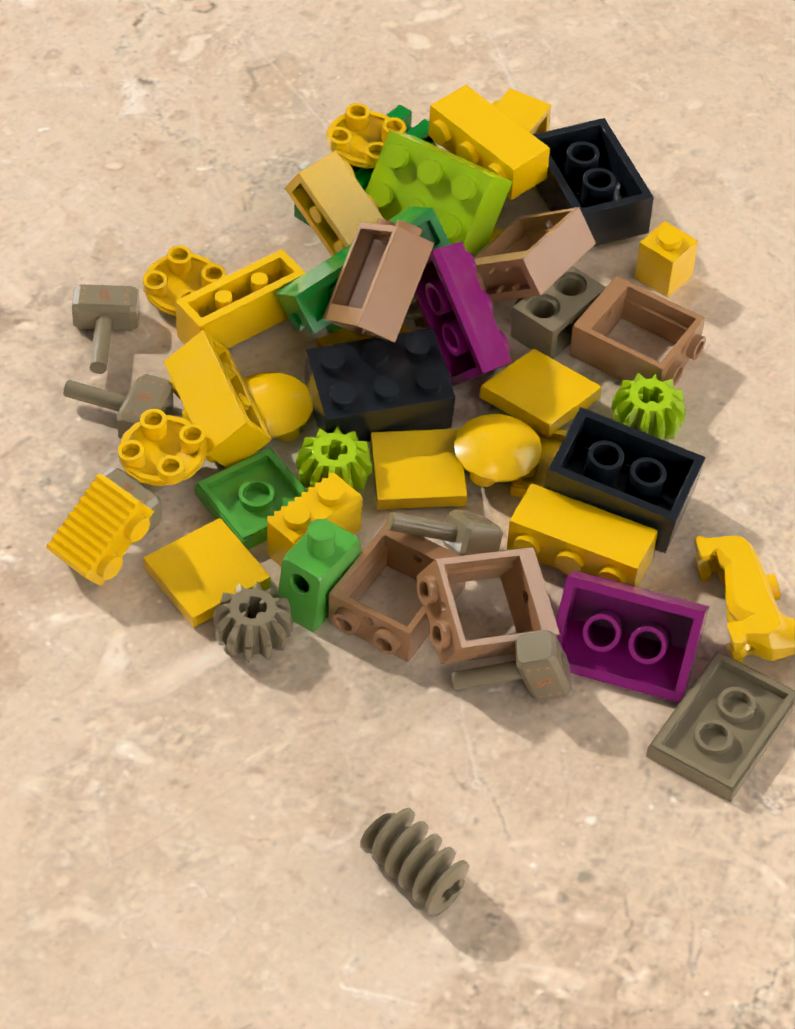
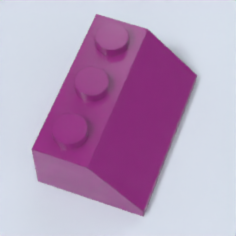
[414,241,512,387]
[556,570,710,703]

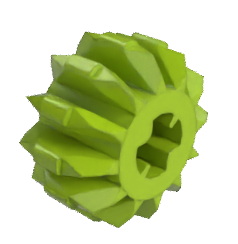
[611,373,686,440]
[296,426,372,492]

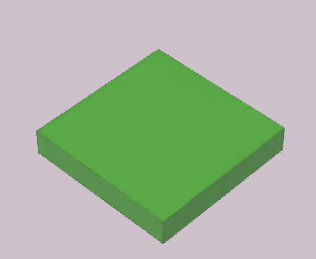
[194,447,308,550]

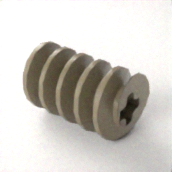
[360,808,470,916]

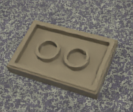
[646,651,795,802]

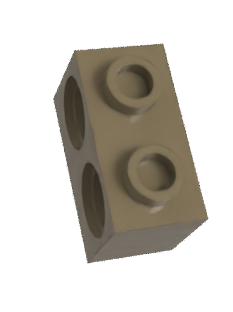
[511,266,606,359]

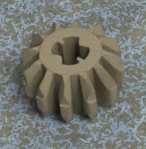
[213,581,293,662]

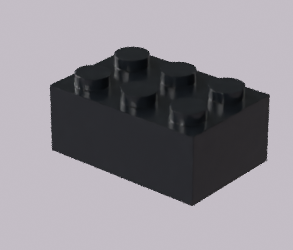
[533,118,654,247]
[304,328,456,443]
[544,407,706,554]

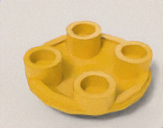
[326,103,406,168]
[143,245,226,316]
[243,372,313,442]
[118,409,208,486]
[454,414,542,487]

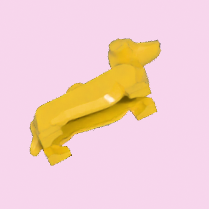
[694,536,795,663]

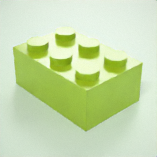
[365,130,513,257]

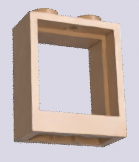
[473,207,596,302]
[322,218,434,342]
[569,275,706,386]
[329,522,466,662]
[416,547,560,664]

